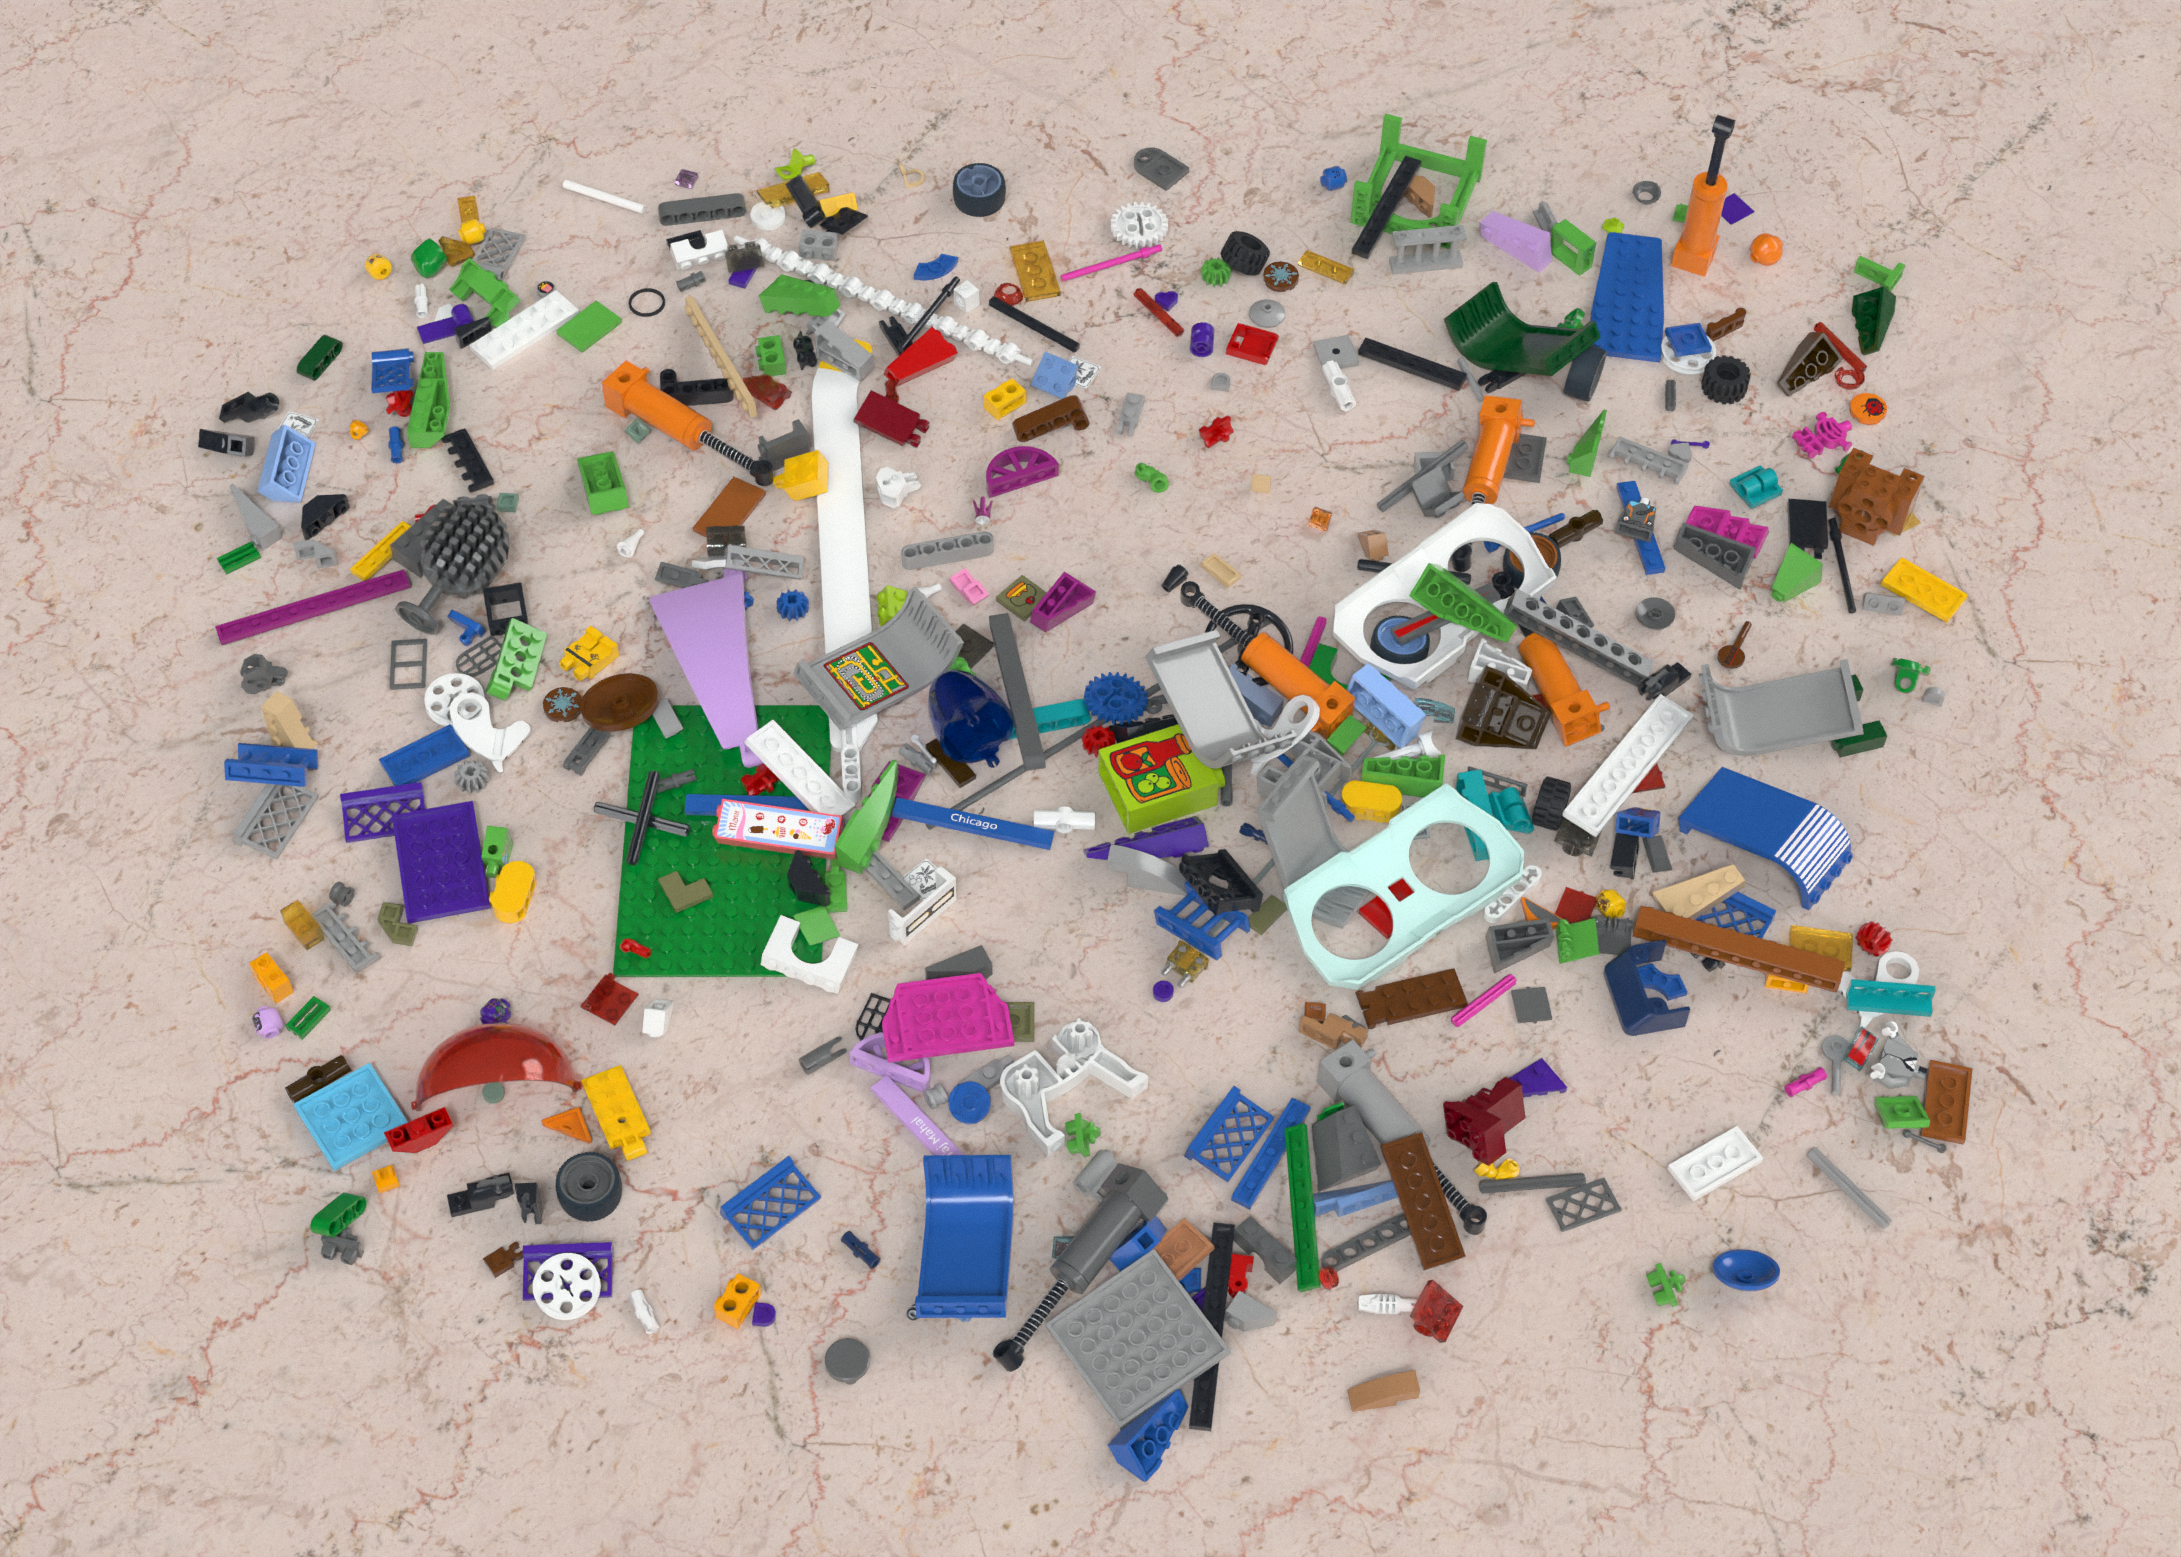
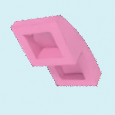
[949,568,989,605]

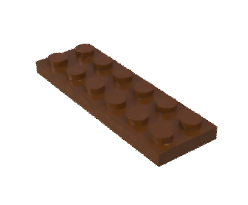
[1380,1132,1466,1271]

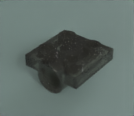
[706,525,747,556]
[1554,817,1602,857]

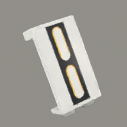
[888,866,957,945]

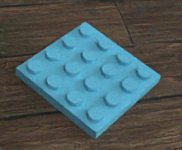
[293,1063,408,1171]

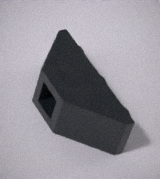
[301,494,350,540]
[787,850,831,907]

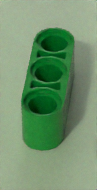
[310,1192,367,1238]

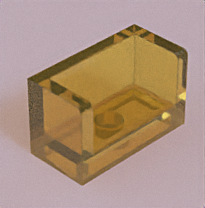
[280,899,324,950]

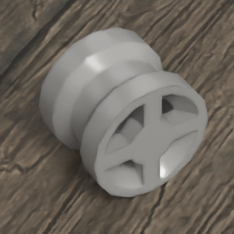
[923,1083,948,1110]

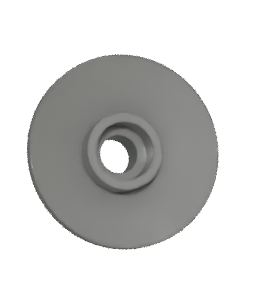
[1249,299,1285,328]

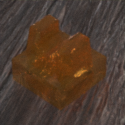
[1308,506,1333,532]

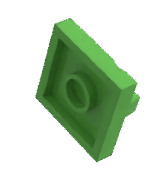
[1874,1096,1930,1129]

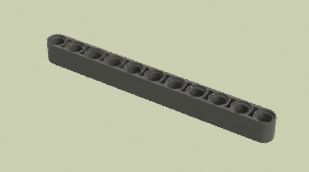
[989,613,1046,771]

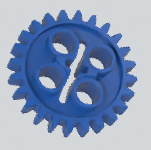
[1084,672,1148,725]

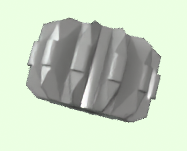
[454,759,489,794]

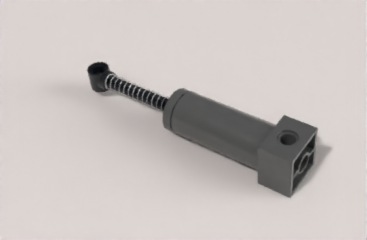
[993,1163,1168,1372]

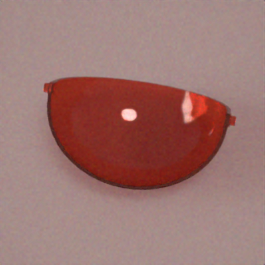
[411,1022,582,1111]

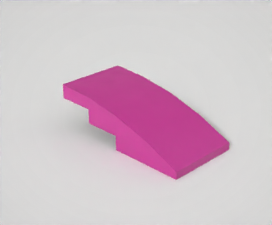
[1686,505,1769,559]

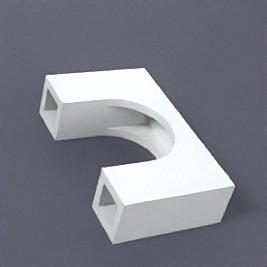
[761,915,858,994]

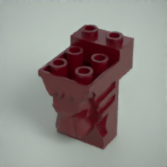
[1443,1077,1526,1166]

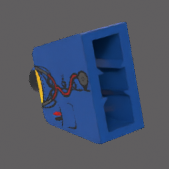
[1616,807,1661,838]

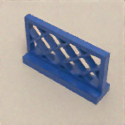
[1695,874,1776,939]
[1184,1086,1275,1183]
[720,1156,821,1250]

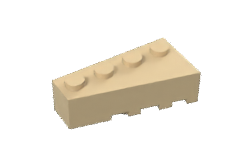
[1653,864,1745,919]

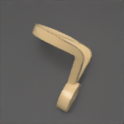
[899,163,925,188]

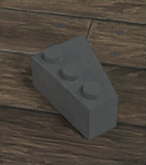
[1485,918,1554,974]

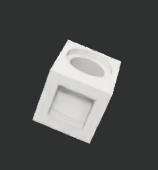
[954,280,980,314]

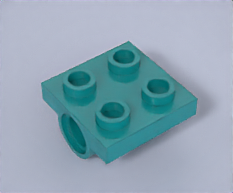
[1729,465,1783,509]
[1488,787,1535,834]

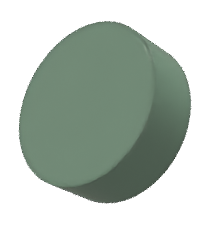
[482,1081,505,1104]

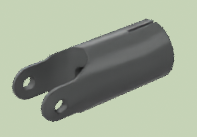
[799,1037,847,1075]

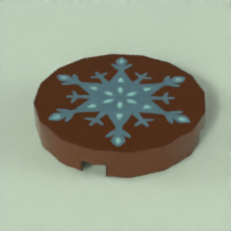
[1263,261,1299,292]
[543,687,582,722]

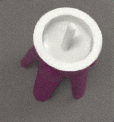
[973,496,993,525]

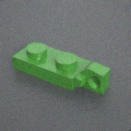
[825,859,847,913]

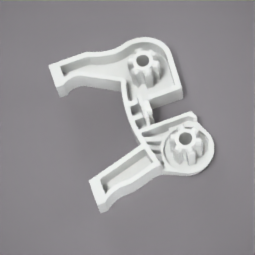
[1000,1018,1149,1157]

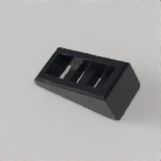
[454,317,492,349]

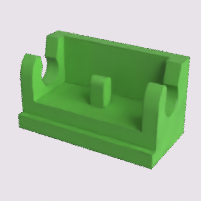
[1326,715,1367,756]

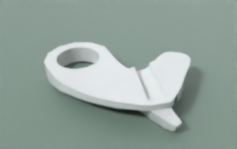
[450,692,530,773]

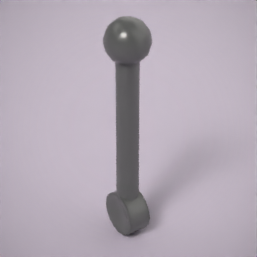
[1903,1130,1946,1153]

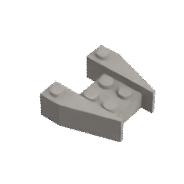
[1256,730,1352,811]

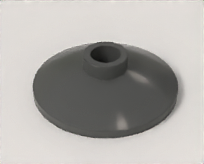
[1636,597,1675,629]

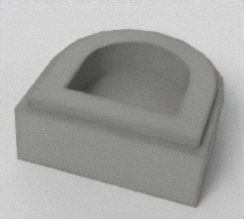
[1211,373,1230,392]
[1922,687,1945,707]

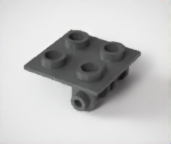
[1590,915,1633,955]

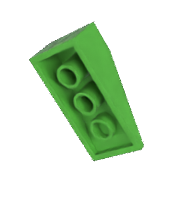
[577,451,629,515]

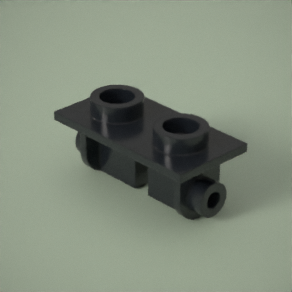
[793,331,817,370]

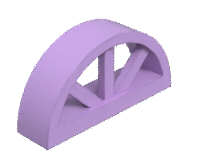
[849,1032,931,1093]

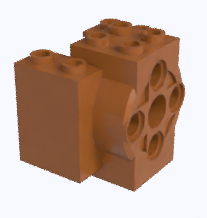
[1829,448,1925,546]

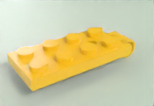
[581,1065,651,1162]

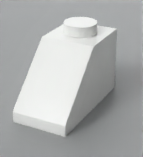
[642,999,674,1037]

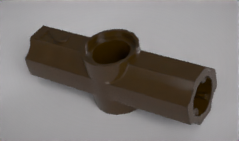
[1548,510,1603,548]
[285,1055,351,1103]

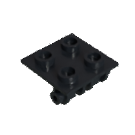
[820,207,868,235]

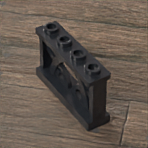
[1179,849,1263,916]

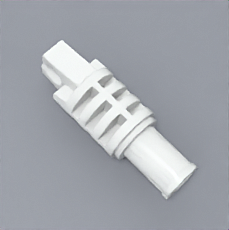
[1358,1294,1420,1315]

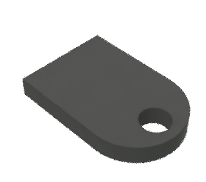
[1134,147,1189,191]

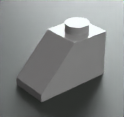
[1224,1291,1277,1332]

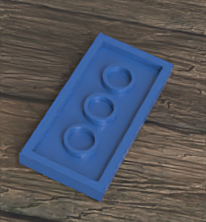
[379,724,470,786]

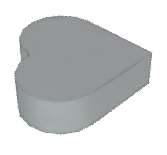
[1668,442,1692,463]

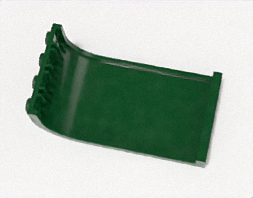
[1444,282,1601,376]

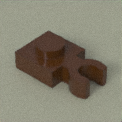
[483,1242,524,1278]

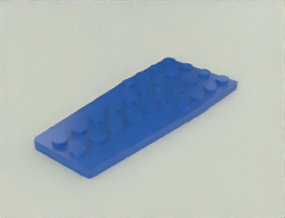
[1590,232,1664,363]

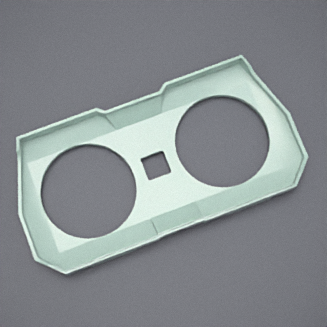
[1283,783,1524,990]

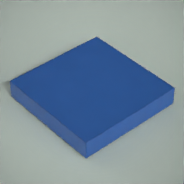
[1665,323,1712,357]

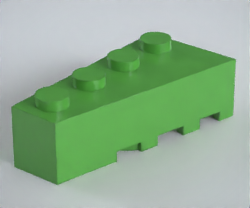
[1361,754,1446,798]

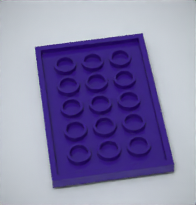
[392,801,490,924]

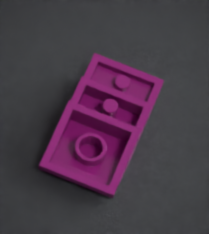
[862,761,925,842]

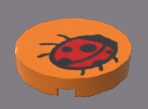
[1849,393,1887,425]

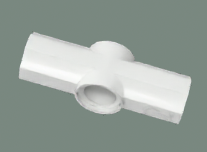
[1322,360,1356,412]
[1034,807,1095,833]

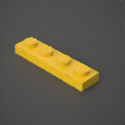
[350,521,411,581]

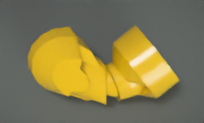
[1473,1158,1519,1180]

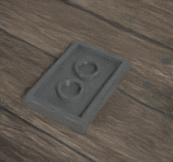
[1503,434,1547,483]

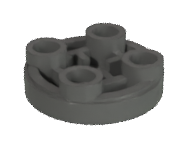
[825,1338,870,1385]

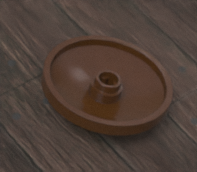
[580,673,659,732]

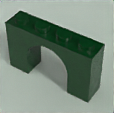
[1831,674,1888,758]

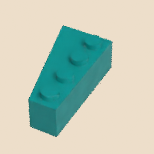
[1455,769,1493,861]

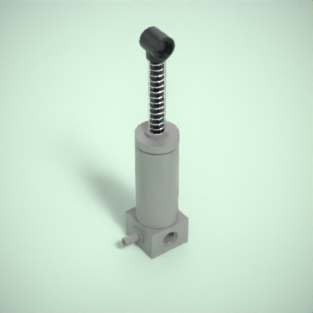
[1317,1039,1487,1235]

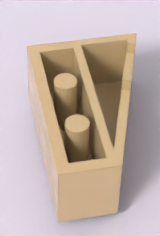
[261,691,318,749]

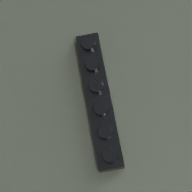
[1358,337,1467,391]

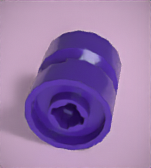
[1190,322,1215,357]

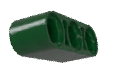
[296,335,343,381]

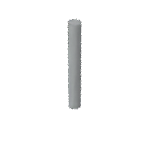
[1457,357,1484,402]

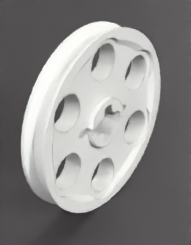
[1661,335,1716,375]
[424,673,485,727]
[533,1253,601,1320]

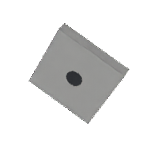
[1313,335,1359,369]

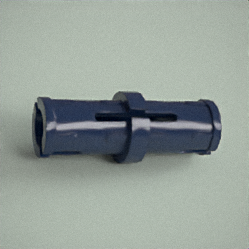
[841,1231,881,1269]

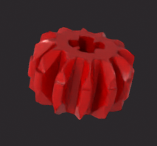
[1082,724,1115,758]
[1855,921,1893,957]

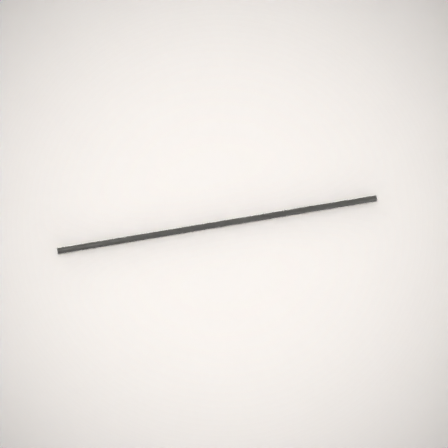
[926,620,1271,830]

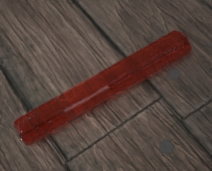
[1133,288,1184,337]

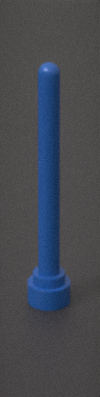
[1484,513,1565,553]

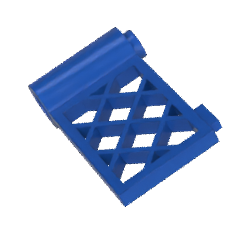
[371,348,415,394]

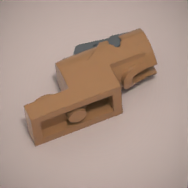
[1299,1013,1369,1050]

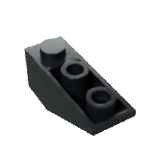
[198,429,255,457]

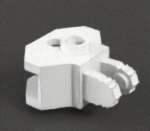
[876,467,921,508]

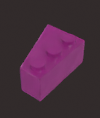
[1030,572,1096,633]

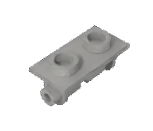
[1533,201,1558,236]
[1863,592,1905,615]

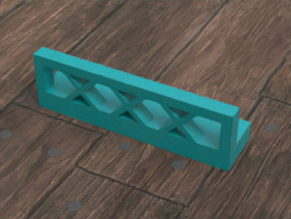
[1846,979,1936,1017]

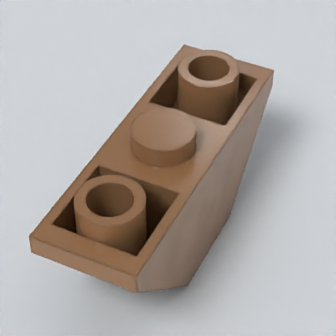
[1404,176,1435,218]

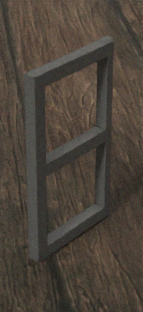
[390,638,427,690]
[1467,766,1528,797]

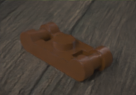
[1705,308,1746,342]

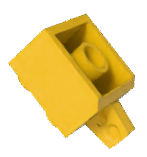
[773,450,828,501]

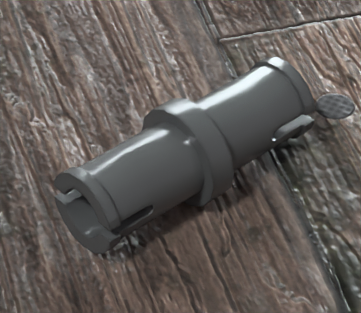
[657,769,697,794]

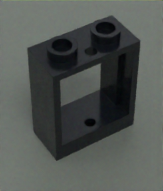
[483,582,529,636]

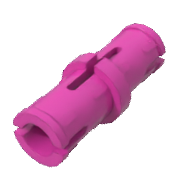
[1784,1067,1827,1097]

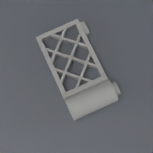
[472,228,525,281]
[1073,1150,1168,1228]

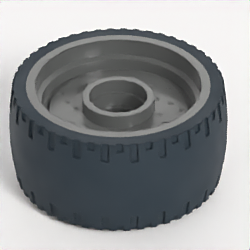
[1564,345,1607,401]
[556,1152,622,1222]

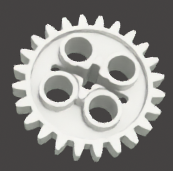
[1111,202,1168,249]

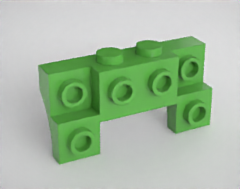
[449,258,520,328]

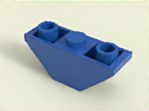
[1109,1216,1167,1272]

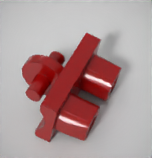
[386,383,414,417]
[1199,415,1234,448]
[741,763,780,796]

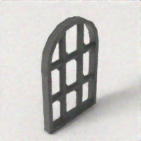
[456,635,502,677]

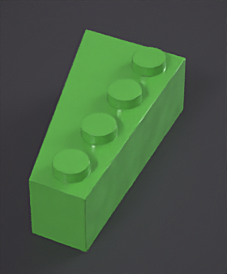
[759,274,840,317]

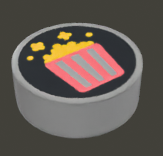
[537,281,555,298]

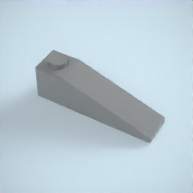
[230,484,282,550]

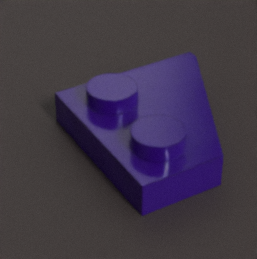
[1509,1058,1567,1098]

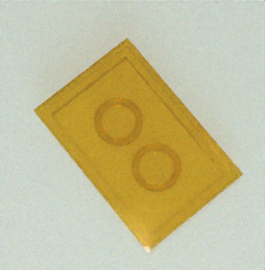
[1789,925,1853,972]

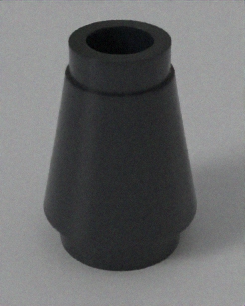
[1161,564,1189,593]

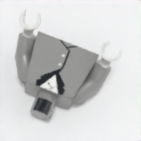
[1870,1021,1928,1089]

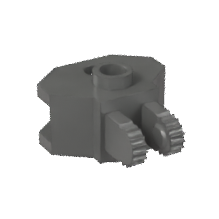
[240,654,288,694]

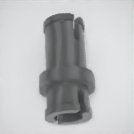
[676,271,706,292]

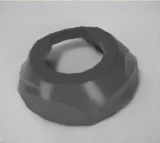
[1633,181,1661,204]

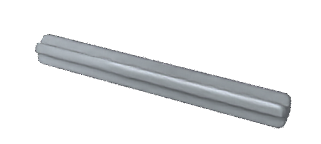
[1807,1147,1891,1229]

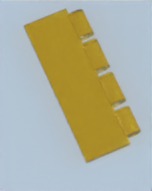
[757,172,830,209]

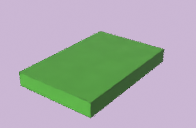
[556,301,622,353]

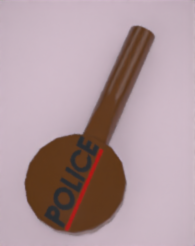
[1717,621,1752,669]

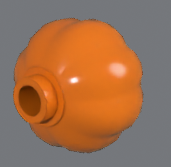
[1750,233,1783,266]

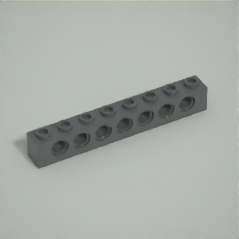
[1503,589,1653,687]

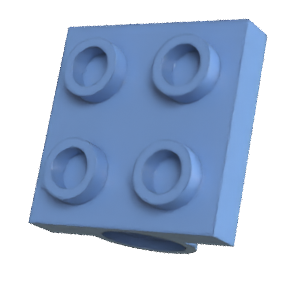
[1031,352,1079,399]

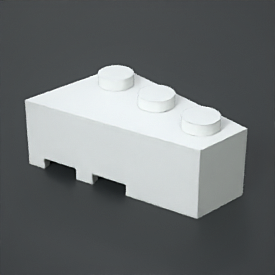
[1468,638,1532,692]

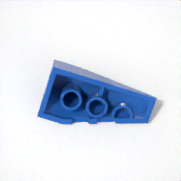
[1108,1389,1188,1482]

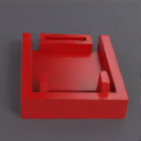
[1226,323,1279,365]

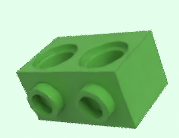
[755,335,786,377]

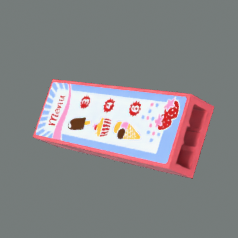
[713,799,844,859]

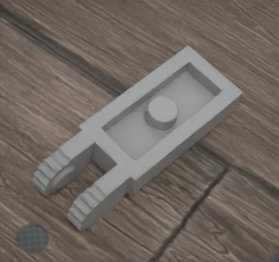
[1117,393,1145,436]

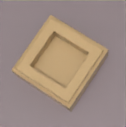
[1251,474,1271,494]

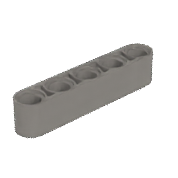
[901,531,993,570]

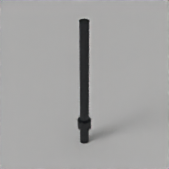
[897,276,960,352]
[1829,518,1856,614]

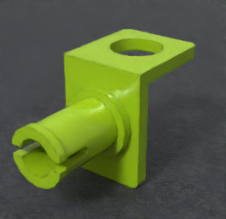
[775,148,815,180]

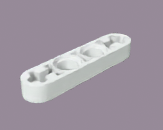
[1484,865,1542,923]

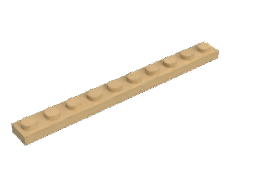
[684,296,757,418]

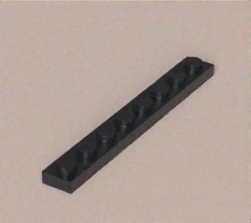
[1351,155,1422,259]

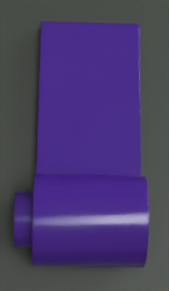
[417,304,474,344]

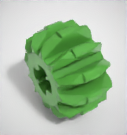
[1201,257,1231,287]

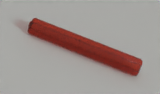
[1814,322,1867,374]

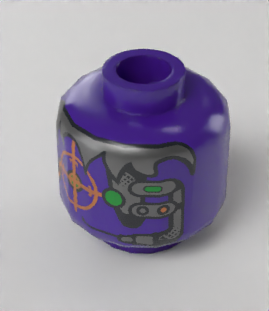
[480,998,511,1029]

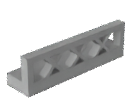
[724,545,804,580]

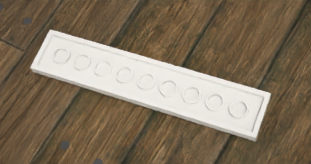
[1562,694,1694,837]

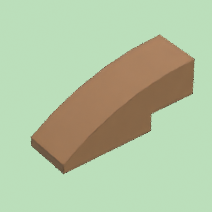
[1347,1370,1420,1412]

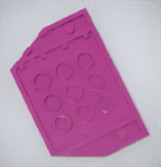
[882,973,1014,1063]

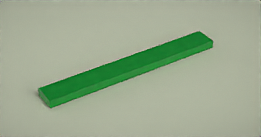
[1284,1123,1321,1292]

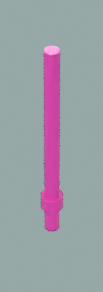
[1060,244,1162,282]

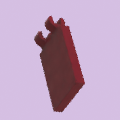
[853,390,930,448]

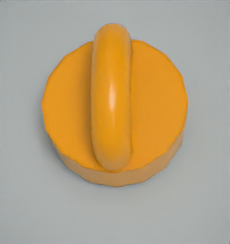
[349,419,369,440]

